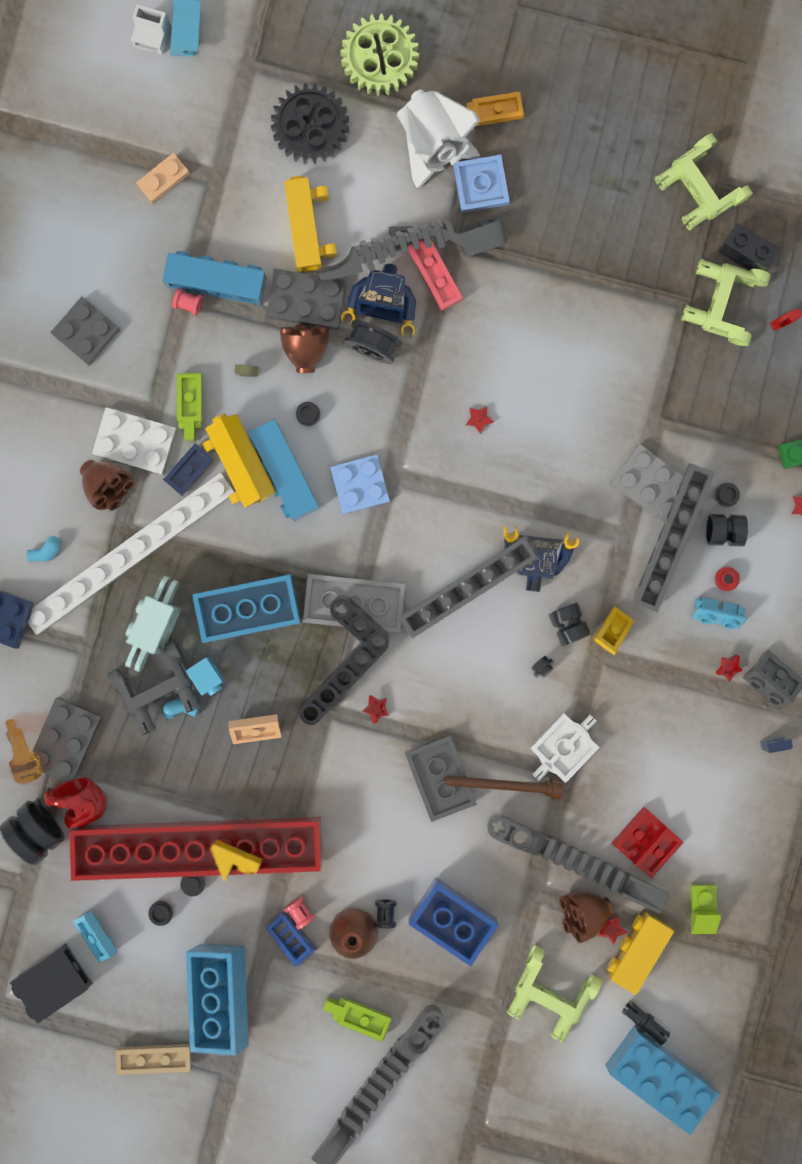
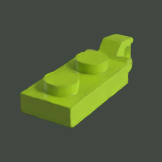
[177,373,203,442]
[323,997,392,1042]

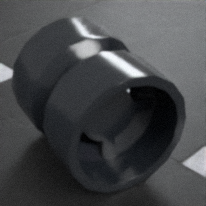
[706,514,748,547]
[548,602,591,646]

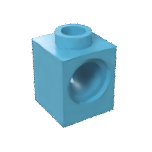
[186,657,225,696]

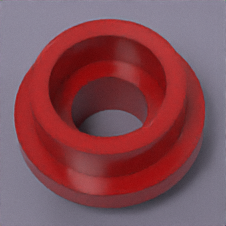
[714,567,740,591]

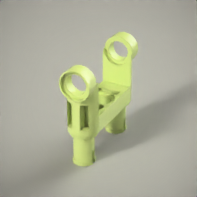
[655,133,753,230]
[681,259,771,346]
[507,945,602,1043]

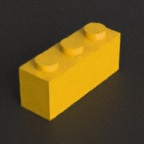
[607,910,674,995]

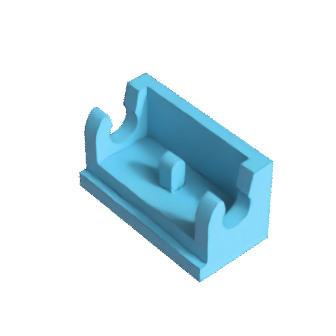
[170,0,200,57]

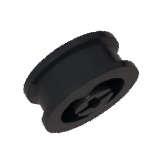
[344,320,402,364]

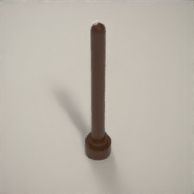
[444,776,563,800]

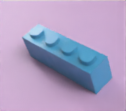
[162,251,267,305]
[248,419,320,522]

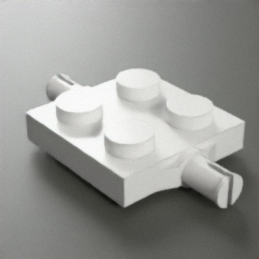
[529,713,600,783]

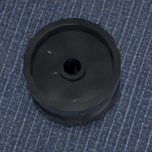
[0,801,65,865]

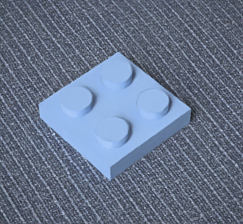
[453,155,510,213]
[330,455,390,515]

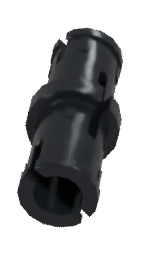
[622,1000,670,1045]

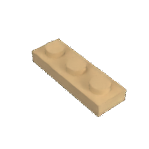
[115,1044,192,1075]

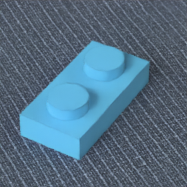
[73,910,117,963]

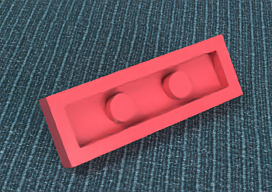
[407,239,463,312]

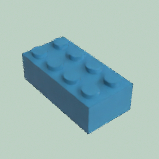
[192,574,302,643]
[186,944,249,1055]
[605,1025,720,1135]

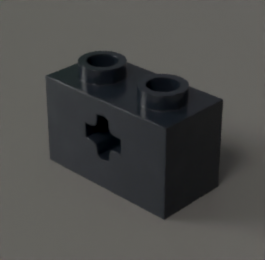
[718,223,780,271]

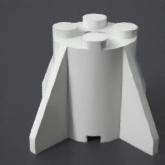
[397,89,480,188]

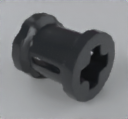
[374,899,397,929]

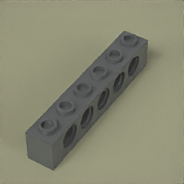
[633,463,715,613]
[399,536,540,638]

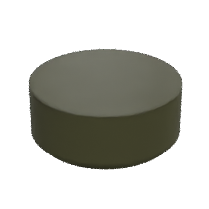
[234,364,259,377]

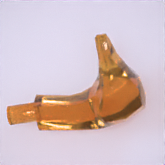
[5,719,42,785]

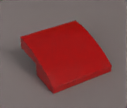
[612,806,684,879]

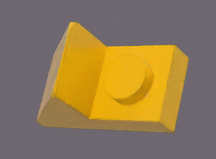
[592,607,634,655]
[211,840,263,882]

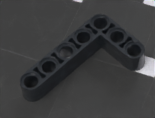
[299,595,390,725]

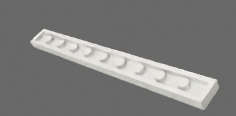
[28,473,235,635]

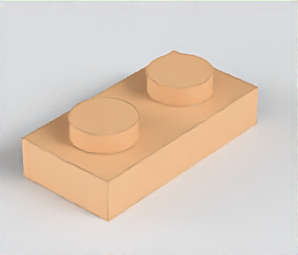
[136,152,190,204]
[229,714,282,744]

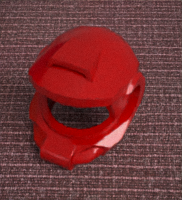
[44,777,107,829]

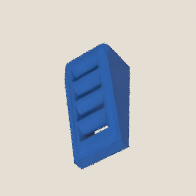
[265,911,318,967]

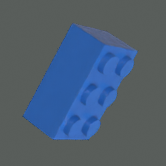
[408,877,499,967]

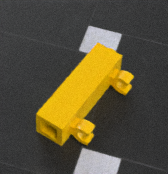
[284,176,338,273]
[202,413,276,508]

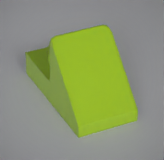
[690,884,721,934]

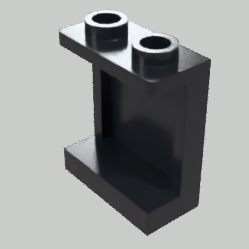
[10,943,93,1024]

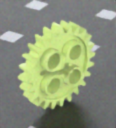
[340,13,419,96]

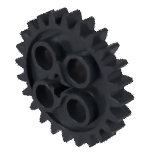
[271,83,349,165]

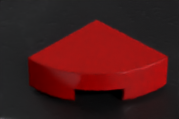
[770,308,802,331]

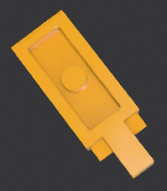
[466,92,524,126]

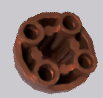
[280,324,329,373]
[80,460,135,511]
[559,892,614,944]
[329,908,378,959]

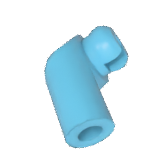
[27,536,60,561]
[162,698,200,719]

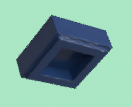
[760,737,793,753]

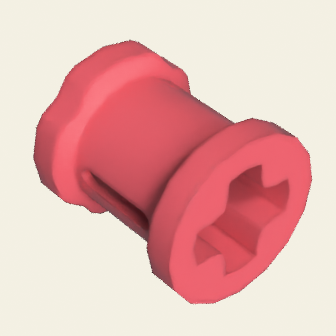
[172,287,203,316]
[284,896,316,930]

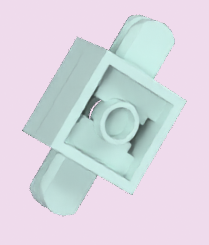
[125,576,182,672]

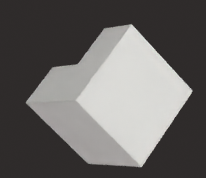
[131,4,171,55]

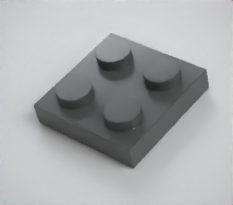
[50,296,121,366]

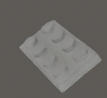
[610,444,718,542]
[303,574,405,633]

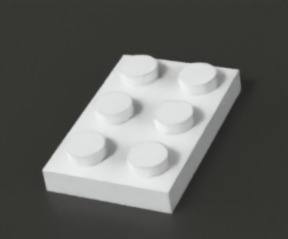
[92,407,177,475]

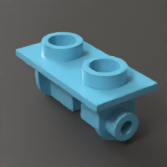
[691,597,747,629]

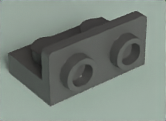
[743,650,802,709]

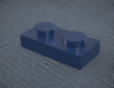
[163,443,214,496]

